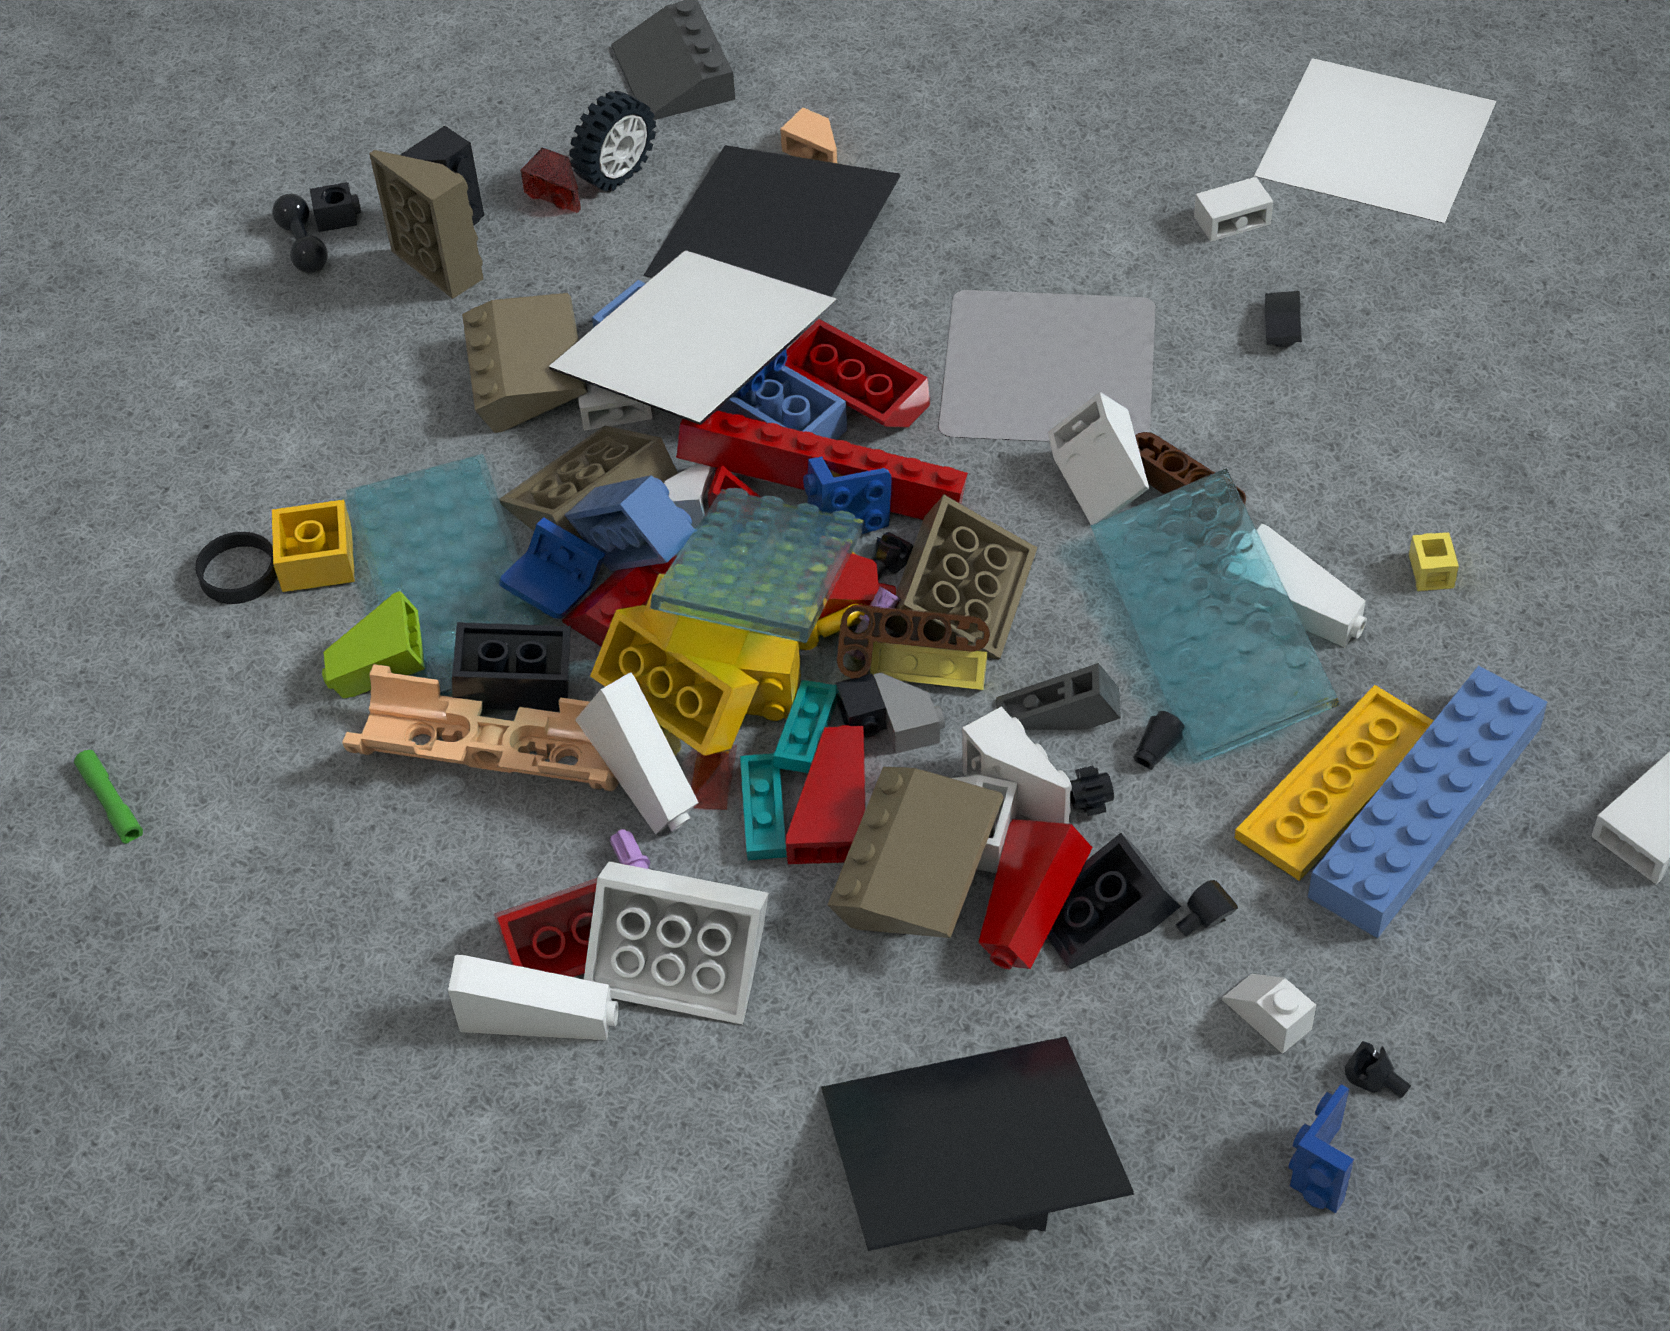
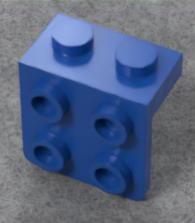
[803,457,891,542]
[499,517,605,619]
[1288,1084,1354,1213]

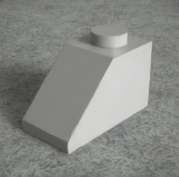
[874,672,945,754]

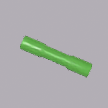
[74,750,143,844]

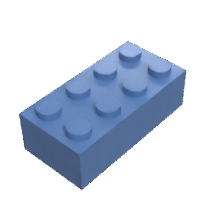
[565,475,698,571]

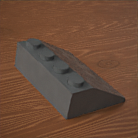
[611,0,736,120]

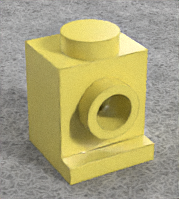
[1409,532,1459,591]

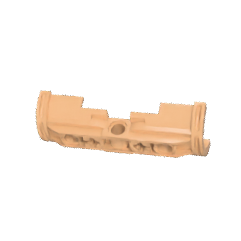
[342,664,619,791]

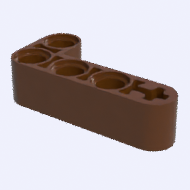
[1135,432,1246,553]
[837,604,990,678]

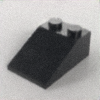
[1047,833,1182,969]

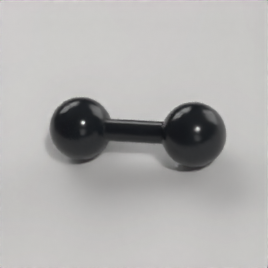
[272,194,328,273]

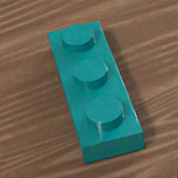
[773,680,837,773]
[740,753,787,861]

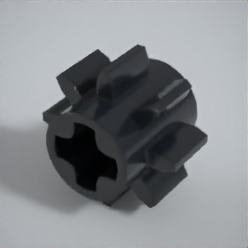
[1070,766,1114,817]

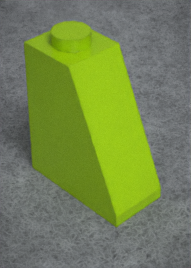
[322,591,425,699]

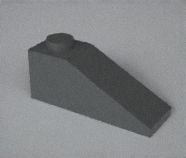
[996,663,1121,730]

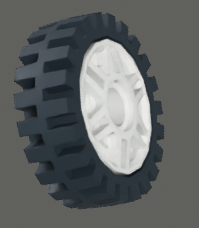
[569,91,656,191]

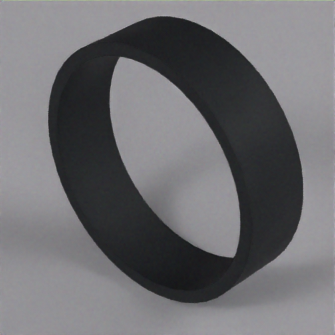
[195,532,277,604]

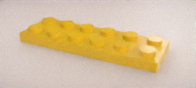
[1234,685,1434,881]

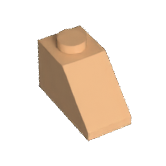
[780,108,837,163]

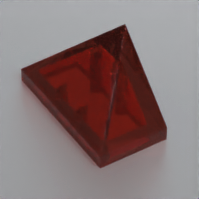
[691,745,737,810]

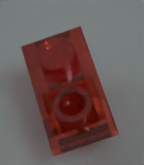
[520,147,581,213]

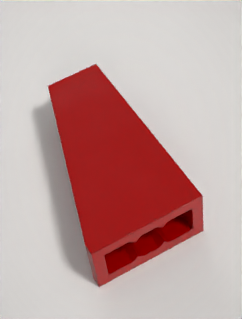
[786,725,866,864]
[978,819,1093,970]

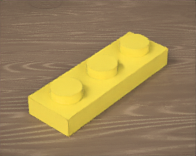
[870,642,988,690]

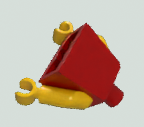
[793,543,896,650]

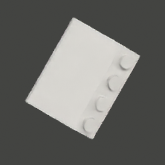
[584,861,769,1025]

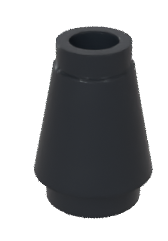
[1133,711,1185,770]

